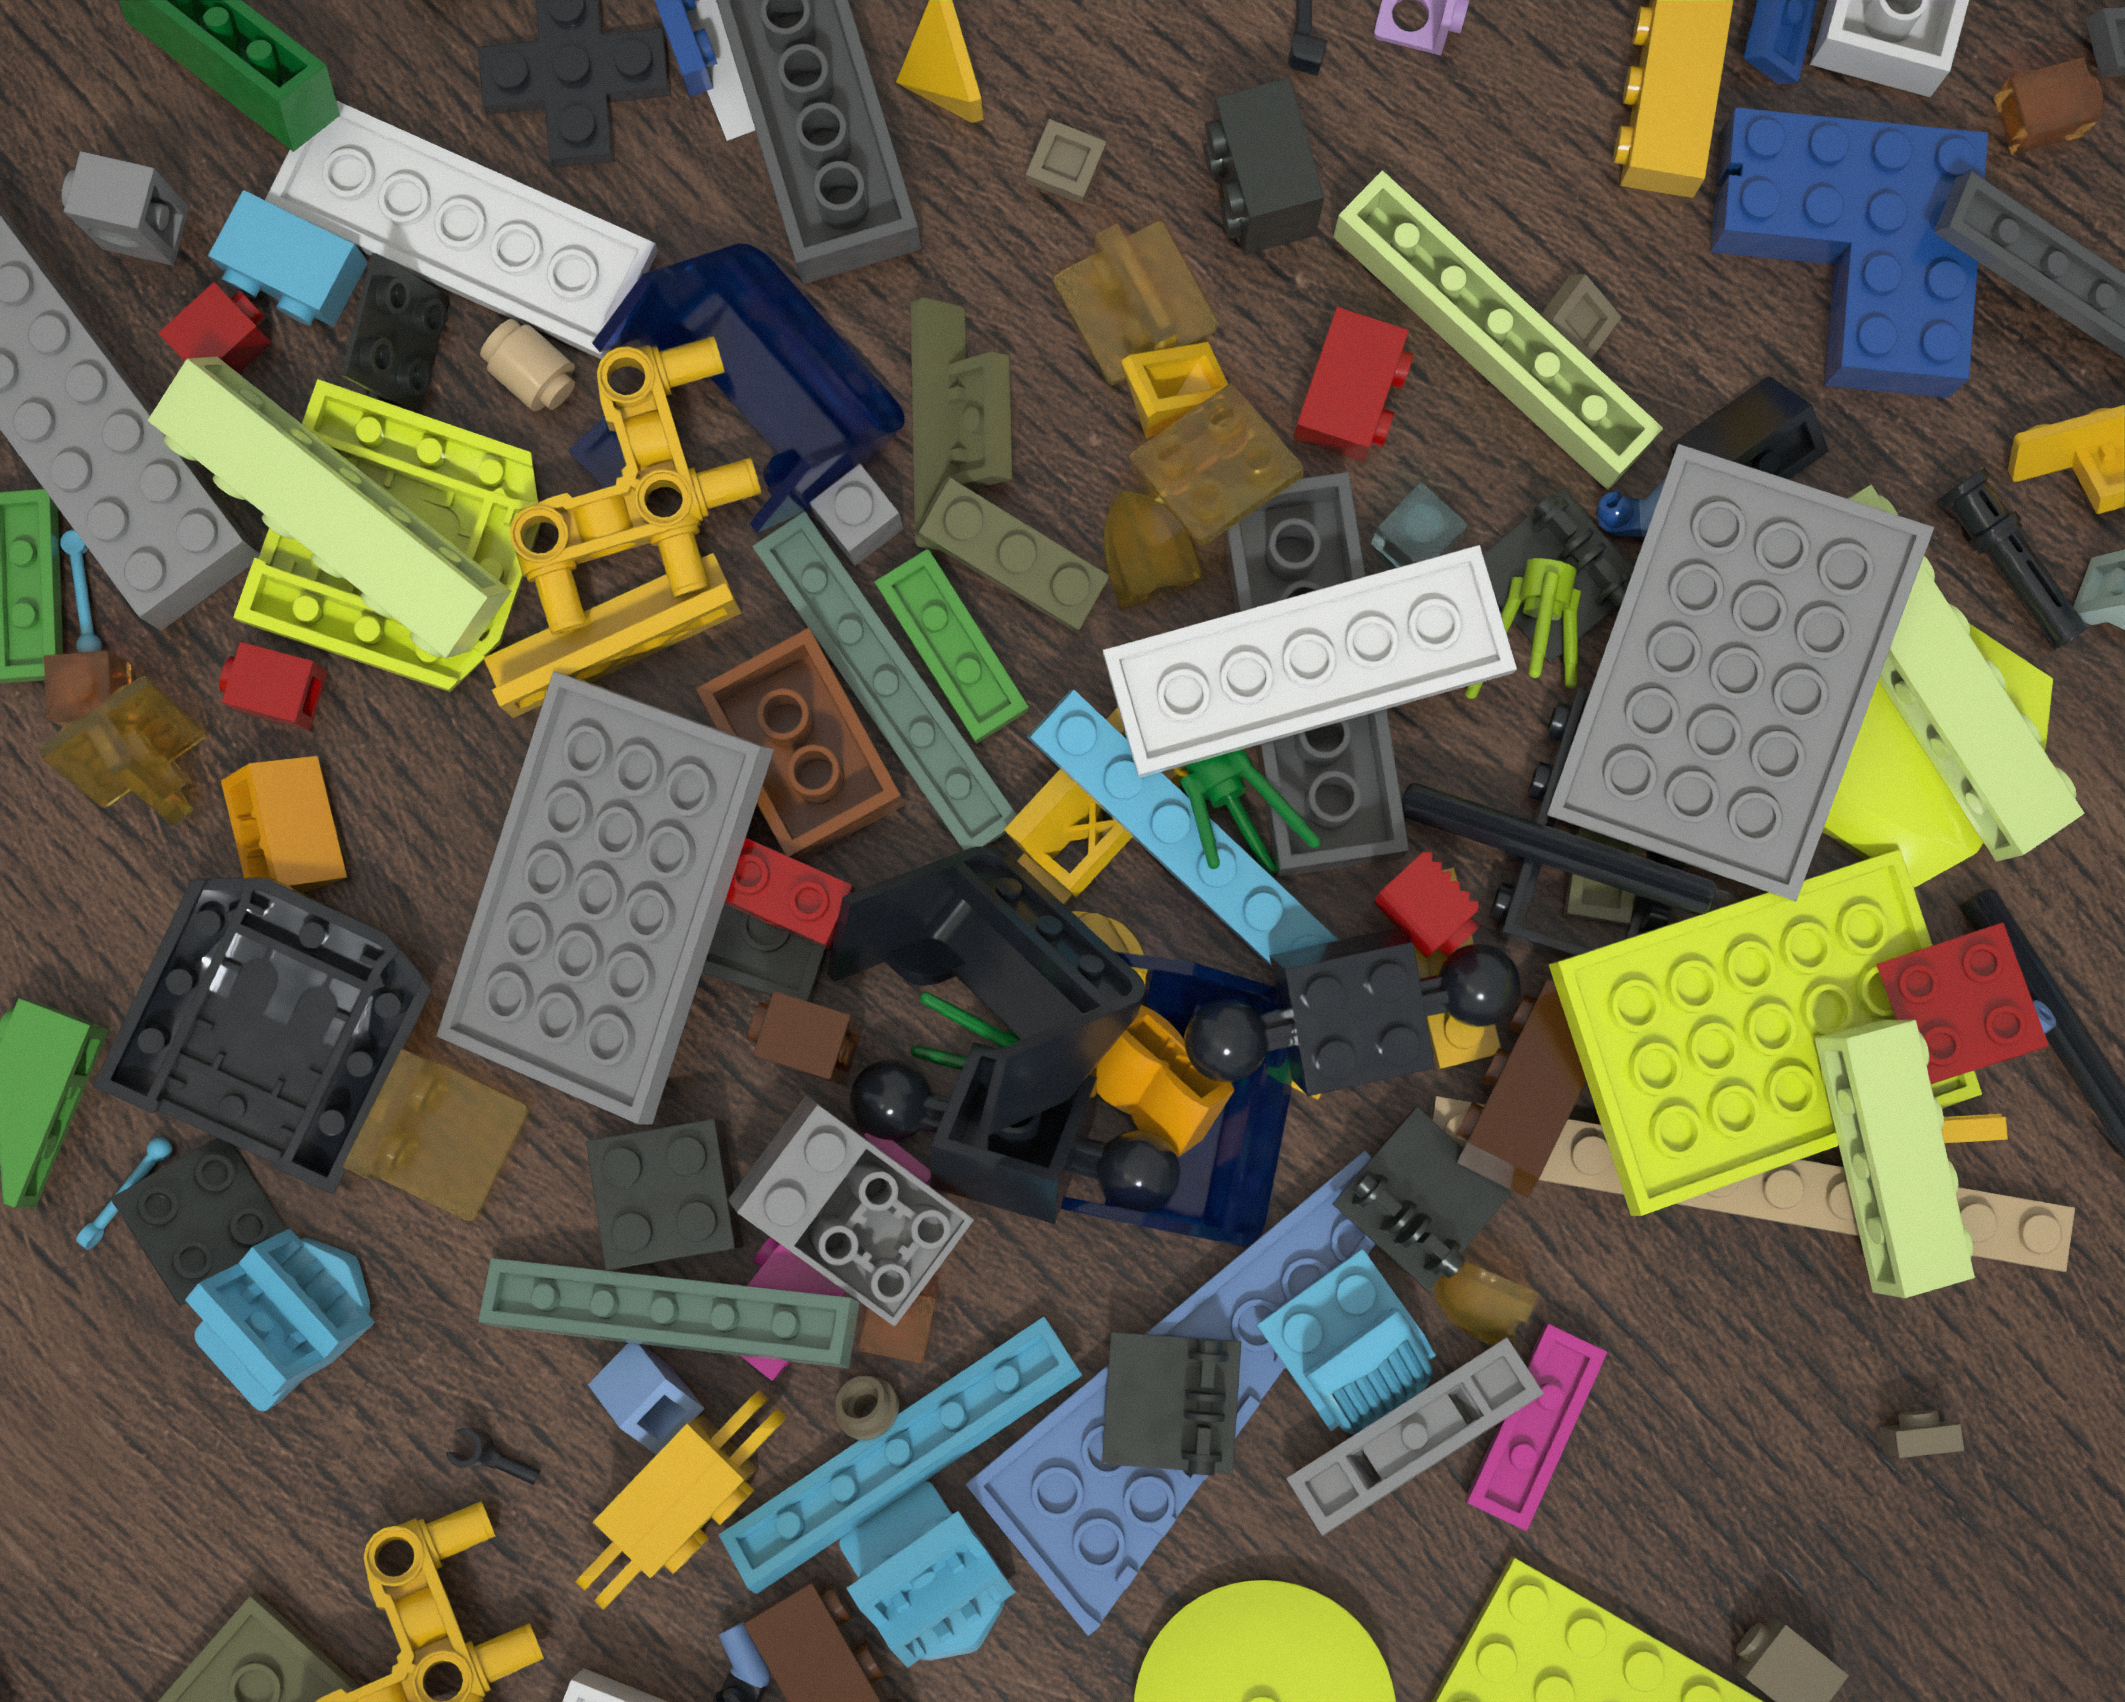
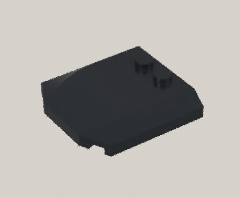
[93,877,433,1195]

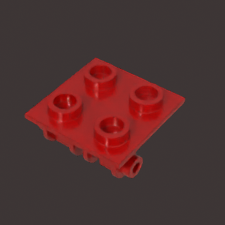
[1876,923,2049,1084]

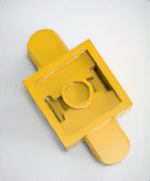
[575,1389,787,1610]

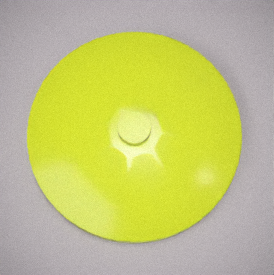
[1134,1580,1396,1702]

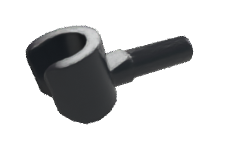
[1288,0,1328,76]
[446,1428,541,1485]

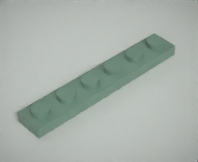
[752,511,1017,851]
[478,1258,860,1369]

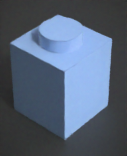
[588,1343,705,1455]

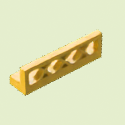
[483,553,742,718]
[1004,707,1188,898]

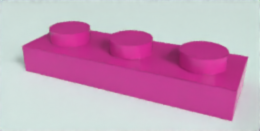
[1464,1323,1607,1531]

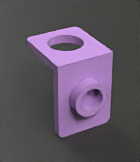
[1374,0,1469,56]

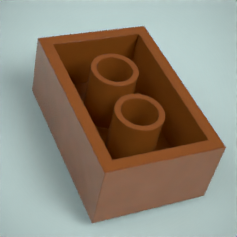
[696,628,905,862]

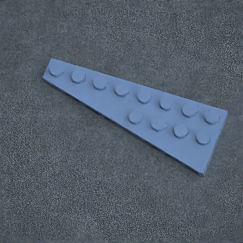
[965,1151,1375,1636]

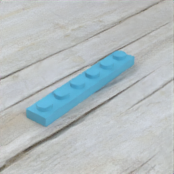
[1027,690,1338,967]
[719,1316,1082,1594]

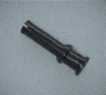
[1937,467,2089,650]

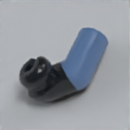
[713,1619,771,1702]

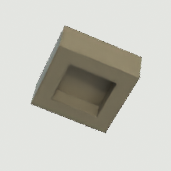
[1025,119,1107,205]
[1541,274,1622,360]
[1879,1410,1964,1458]

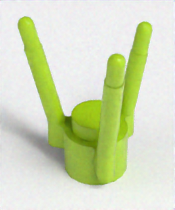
[1465,558,1581,699]

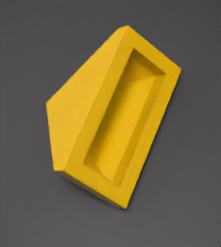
[896,0,984,123]
[1121,342,1234,439]

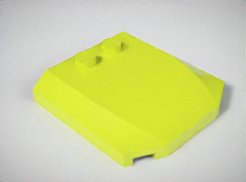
[233,379,541,692]
[1822,623,2053,888]

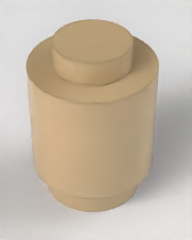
[480,319,575,411]

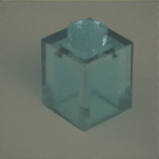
[1371,482,1468,568]

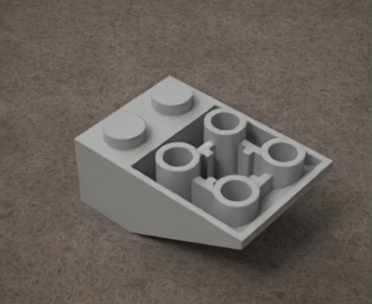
[728,1094,974,1327]

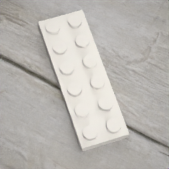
[265,101,658,359]
[1103,545,1517,778]

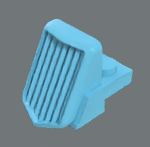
[185,1229,375,1411]
[1256,1249,1436,1434]
[839,1481,1016,1668]

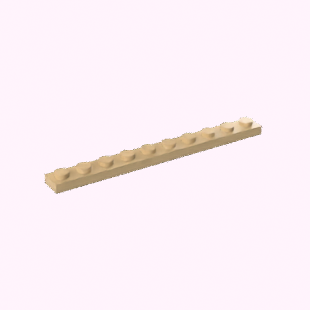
[1430,1096,2075,1272]

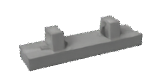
[1286,1338,1544,1537]

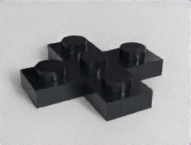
[478,0,671,168]

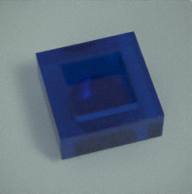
[568,415,626,489]

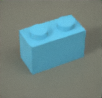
[208,190,368,327]

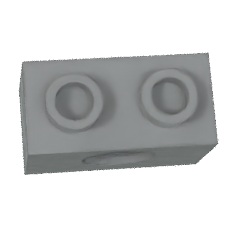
[62,151,190,266]

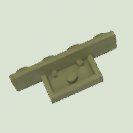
[910,297,1012,551]

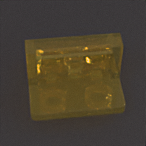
[1053,221,1218,385]
[39,676,206,825]

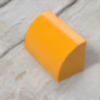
[221,756,347,892]

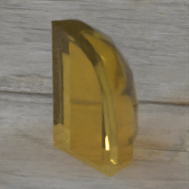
[1104,491,1203,609]
[1433,1262,1540,1346]

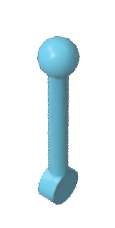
[60,530,102,658]
[76,1136,172,1250]

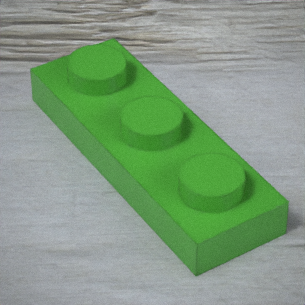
[0,489,64,683]
[874,549,1029,744]

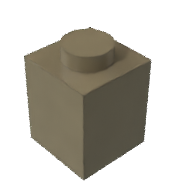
[1733,1616,1849,1702]

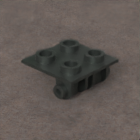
[341,253,450,414]
[1483,488,1634,664]
[1332,1106,1512,1291]
[110,1137,287,1307]
[1102,1332,1242,1475]

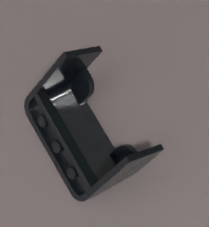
[827,846,1145,1136]

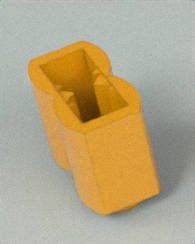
[1089,1005,1234,1157]

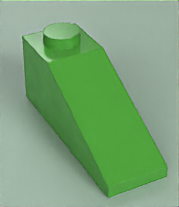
[0,998,109,1208]

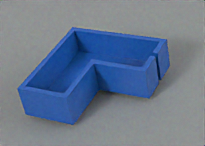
[1710,108,1988,398]

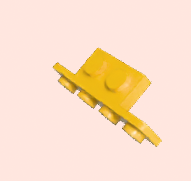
[2008,405,2125,514]

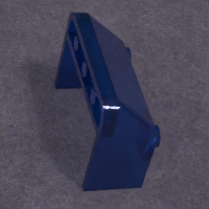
[592,243,905,533]
[1061,951,1292,1246]

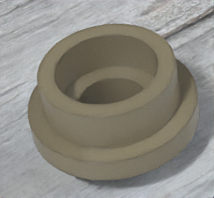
[835,1376,899,1441]

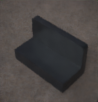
[1670,377,1829,480]

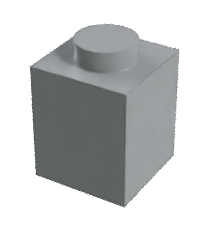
[810,464,904,567]

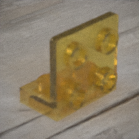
[1128,382,1304,546]
[343,1049,530,1221]

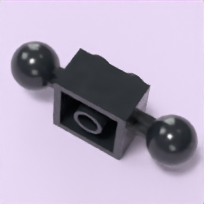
[1184,929,1521,1096]
[850,1042,1180,1224]

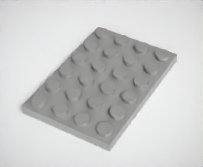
[1547,444,1934,901]
[436,671,774,1125]

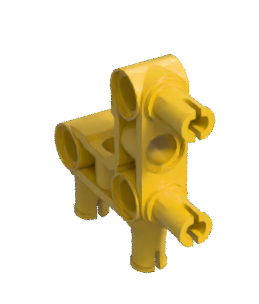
[510,336,761,635]
[315,1501,544,1702]

